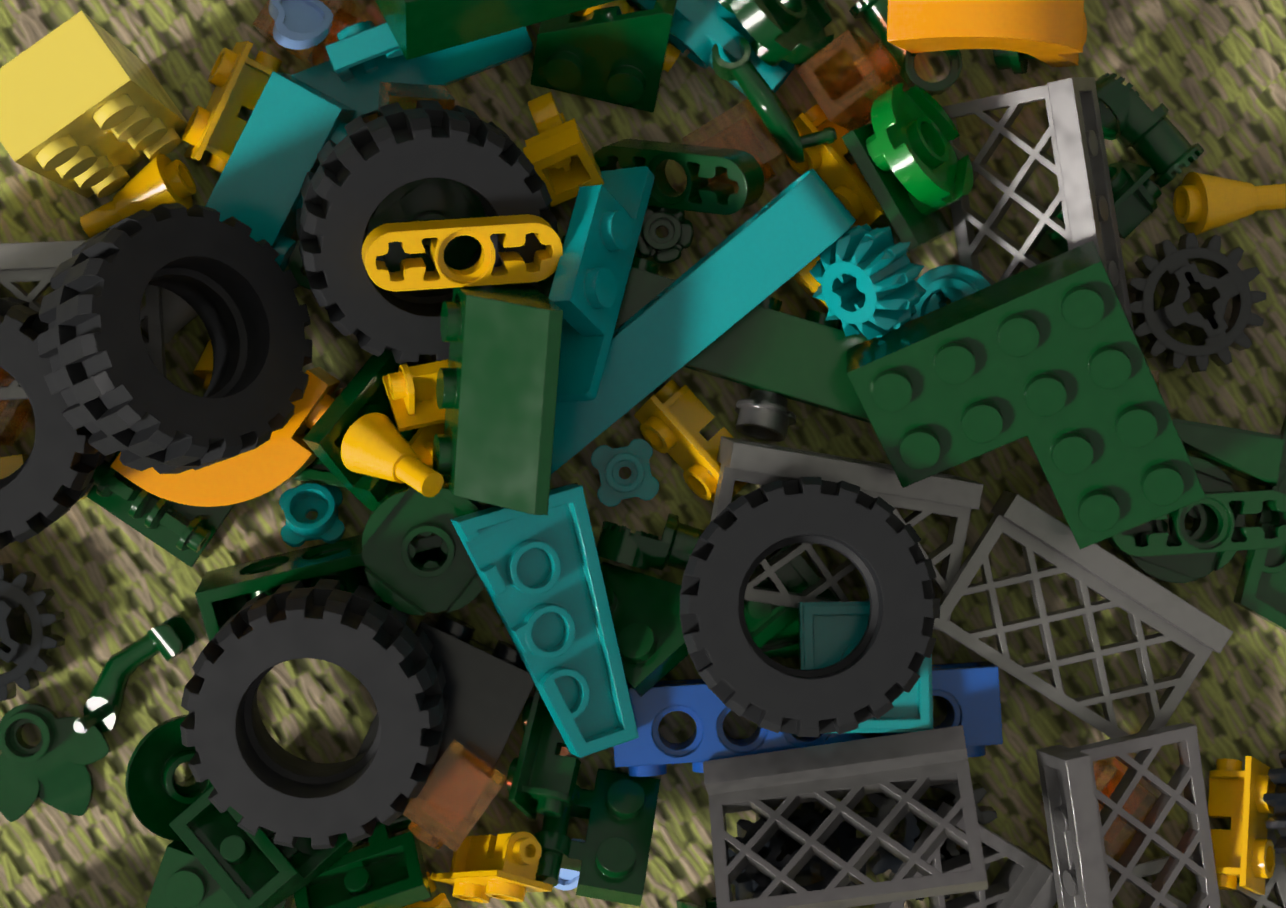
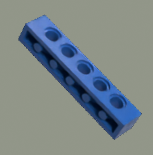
[614,661,1003,777]

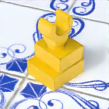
[522,91,604,207]

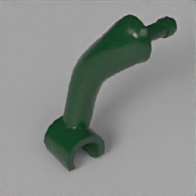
[712,37,837,163]
[73,615,197,734]

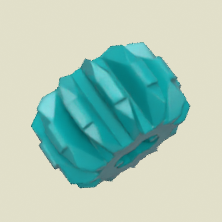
[809,223,926,340]

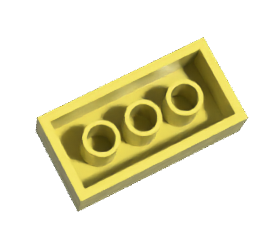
[0,10,187,199]

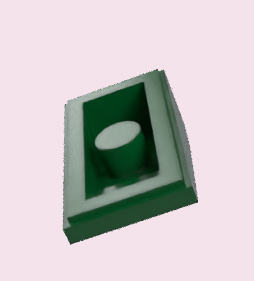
[1172,418,1285,487]

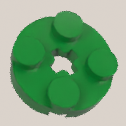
[866,83,974,216]

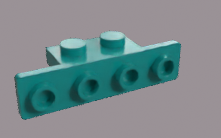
[291,21,533,122]
[548,166,655,403]

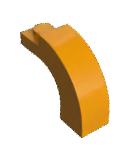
[887,0,1087,67]
[110,367,340,507]

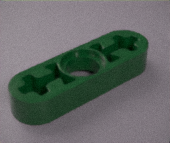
[594,139,765,215]
[1107,490,1286,557]

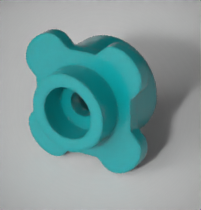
[591,438,659,507]
[279,483,345,547]

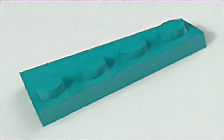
[450,484,639,758]

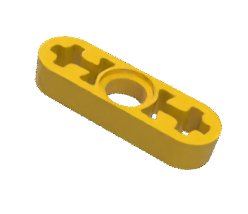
[362,214,563,292]

